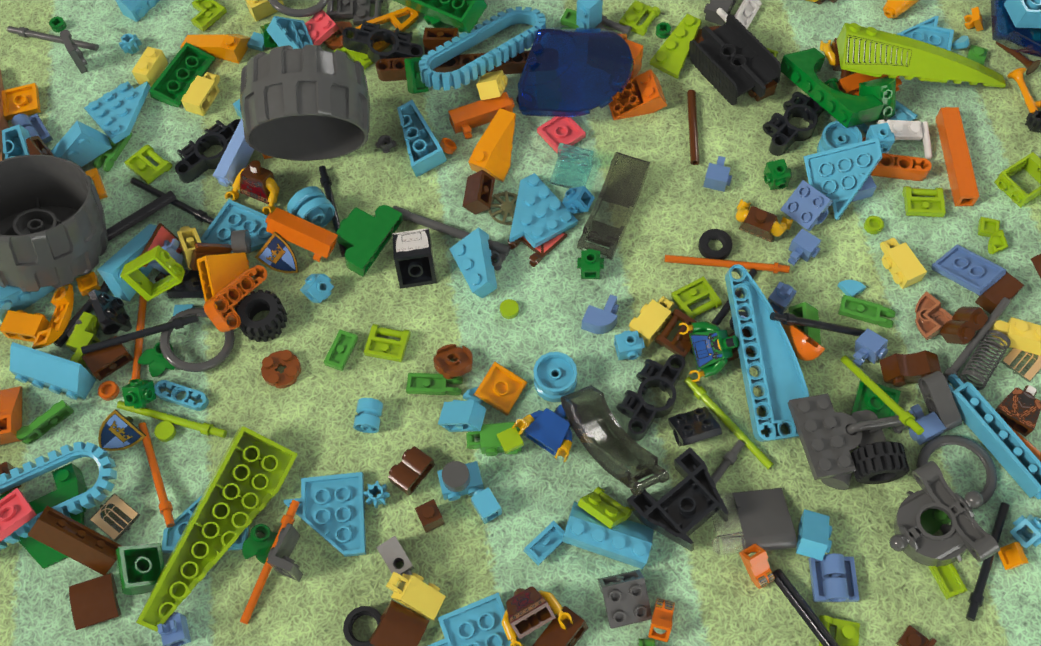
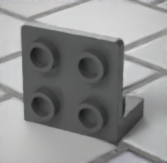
[267,523,303,582]
[598,569,652,629]

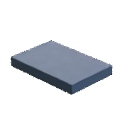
[932,244,1006,296]

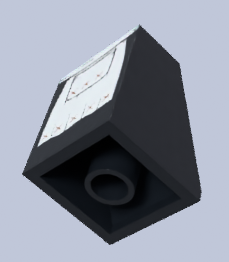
[392,228,437,289]

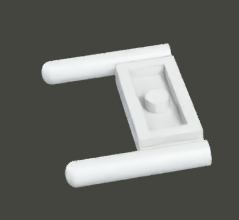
[716,0,762,29]
[877,120,932,159]

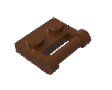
[654,309,697,358]

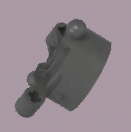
[889,460,1000,567]

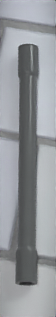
[393,205,511,256]

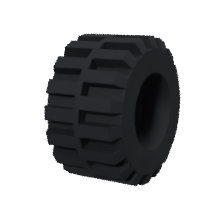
[235,290,287,342]
[851,441,910,484]

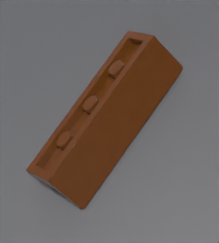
[28,506,122,575]
[533,606,588,646]

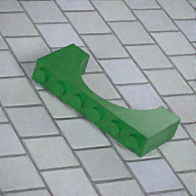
[780,48,884,128]

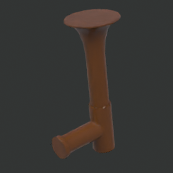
[996,35,1041,75]

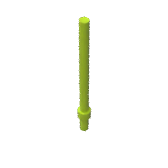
[841,355,924,435]
[684,376,774,469]
[117,401,227,438]

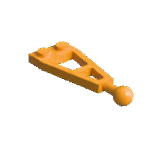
[356,7,420,52]

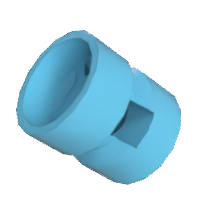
[353,398,383,433]

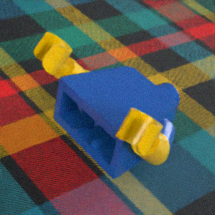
[512,405,572,462]

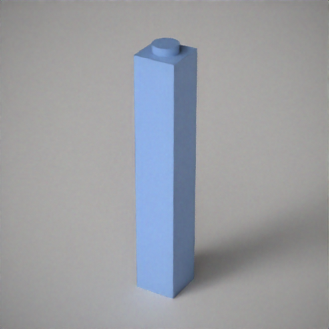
[212,118,254,187]

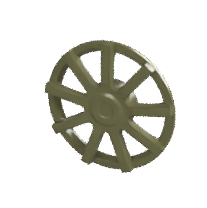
[488,191,518,225]

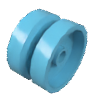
[817,121,862,153]
[287,186,335,228]
[533,352,577,402]

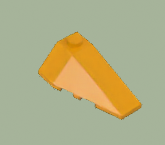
[180,34,251,64]
[468,108,516,182]

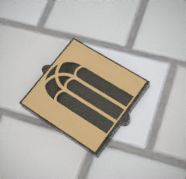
[1001,348,1041,382]
[90,493,140,542]

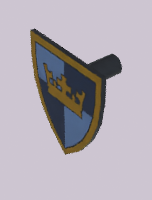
[255,232,299,273]
[98,409,146,451]

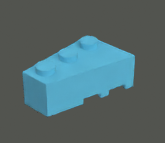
[266,16,314,49]
[51,120,112,167]
[449,227,497,298]

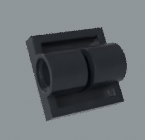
[167,269,204,298]
[88,289,132,335]
[668,407,722,447]

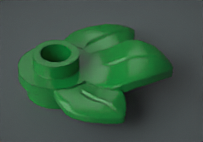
[138,342,176,377]
[242,524,278,564]

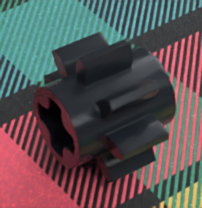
[1025,110,1041,133]

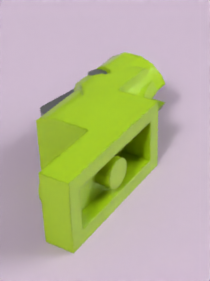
[65,312,101,369]

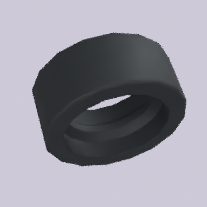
[343,606,382,646]

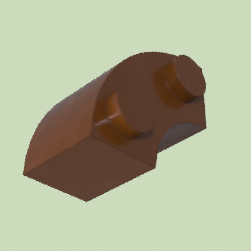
[880,350,941,387]

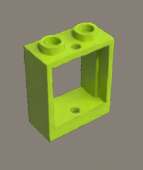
[994,152,1041,208]
[120,245,185,301]

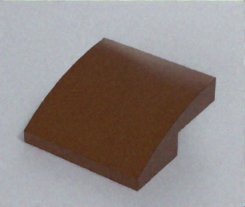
[69,573,121,630]
[369,599,429,646]

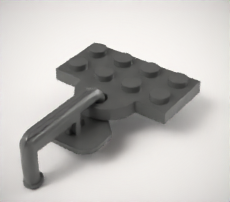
[788,393,915,480]

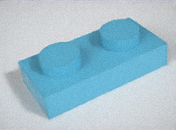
[523,521,564,566]

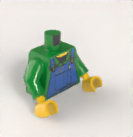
[678,321,739,383]

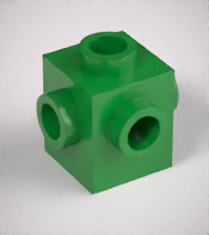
[764,159,792,190]
[577,249,604,279]
[122,379,156,409]

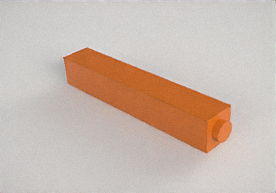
[936,107,979,206]

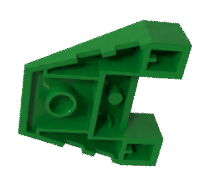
[0,463,87,569]

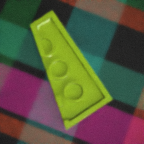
[650,13,701,79]

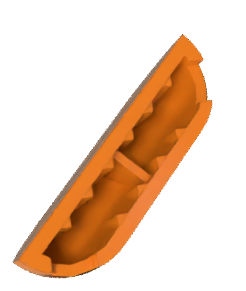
[773,309,825,361]

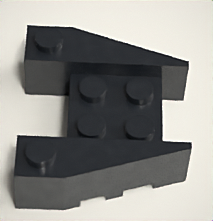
[627,447,729,551]

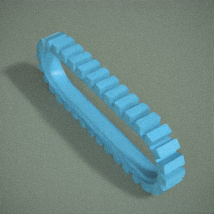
[419,7,546,91]
[0,442,117,550]

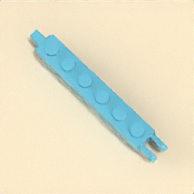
[947,374,1041,500]

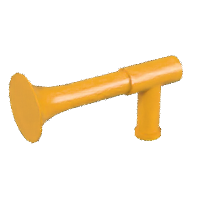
[1007,68,1041,114]

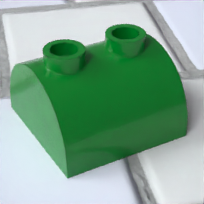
[859,76,896,120]
[116,543,165,595]

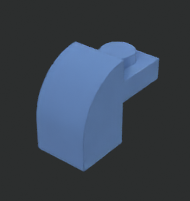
[582,294,619,334]

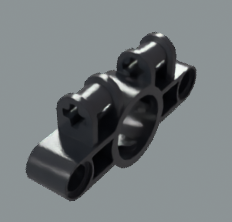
[342,20,423,63]
[763,92,825,156]
[175,119,241,183]
[616,354,685,441]

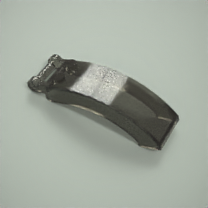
[577,152,650,260]
[561,385,669,496]

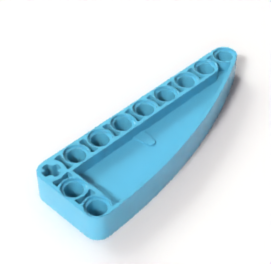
[725,264,810,442]

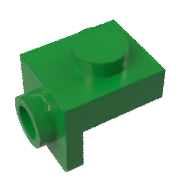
[260,23,279,48]

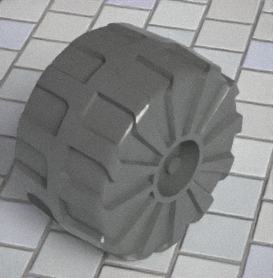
[240,45,370,161]
[0,154,108,292]

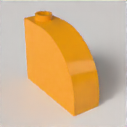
[196,252,249,309]

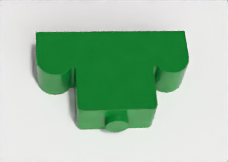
[336,205,403,277]

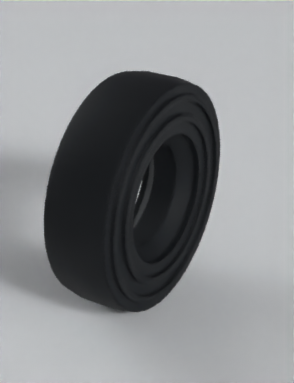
[698,229,733,260]

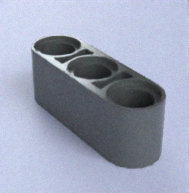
[918,371,962,433]

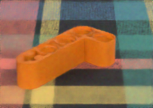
[862,137,932,181]
[204,265,267,332]

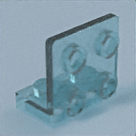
[550,143,594,189]

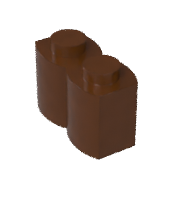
[940,306,988,345]
[388,446,435,495]

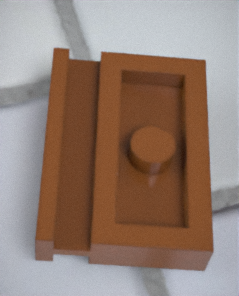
[190,243,232,271]

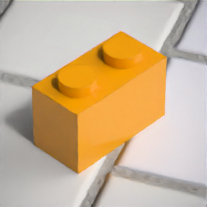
[0,310,50,342]

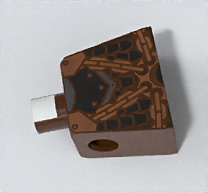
[995,385,1041,437]

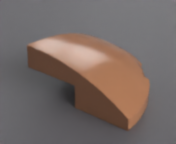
[915,291,953,340]

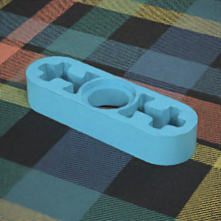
[154,380,209,411]

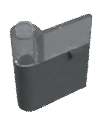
[712,488,797,556]

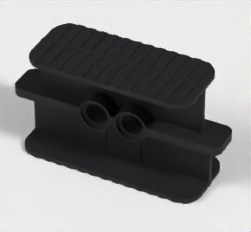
[689,14,781,105]

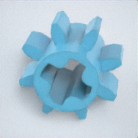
[119,34,142,54]
[363,481,390,508]

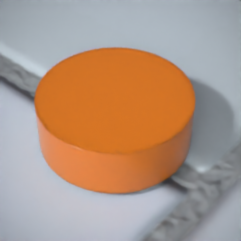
[439,138,457,154]
[98,381,120,401]

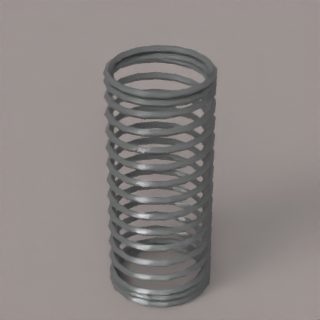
[960,330,1011,390]

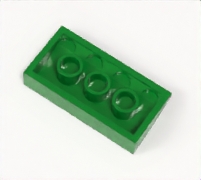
[149,42,216,107]

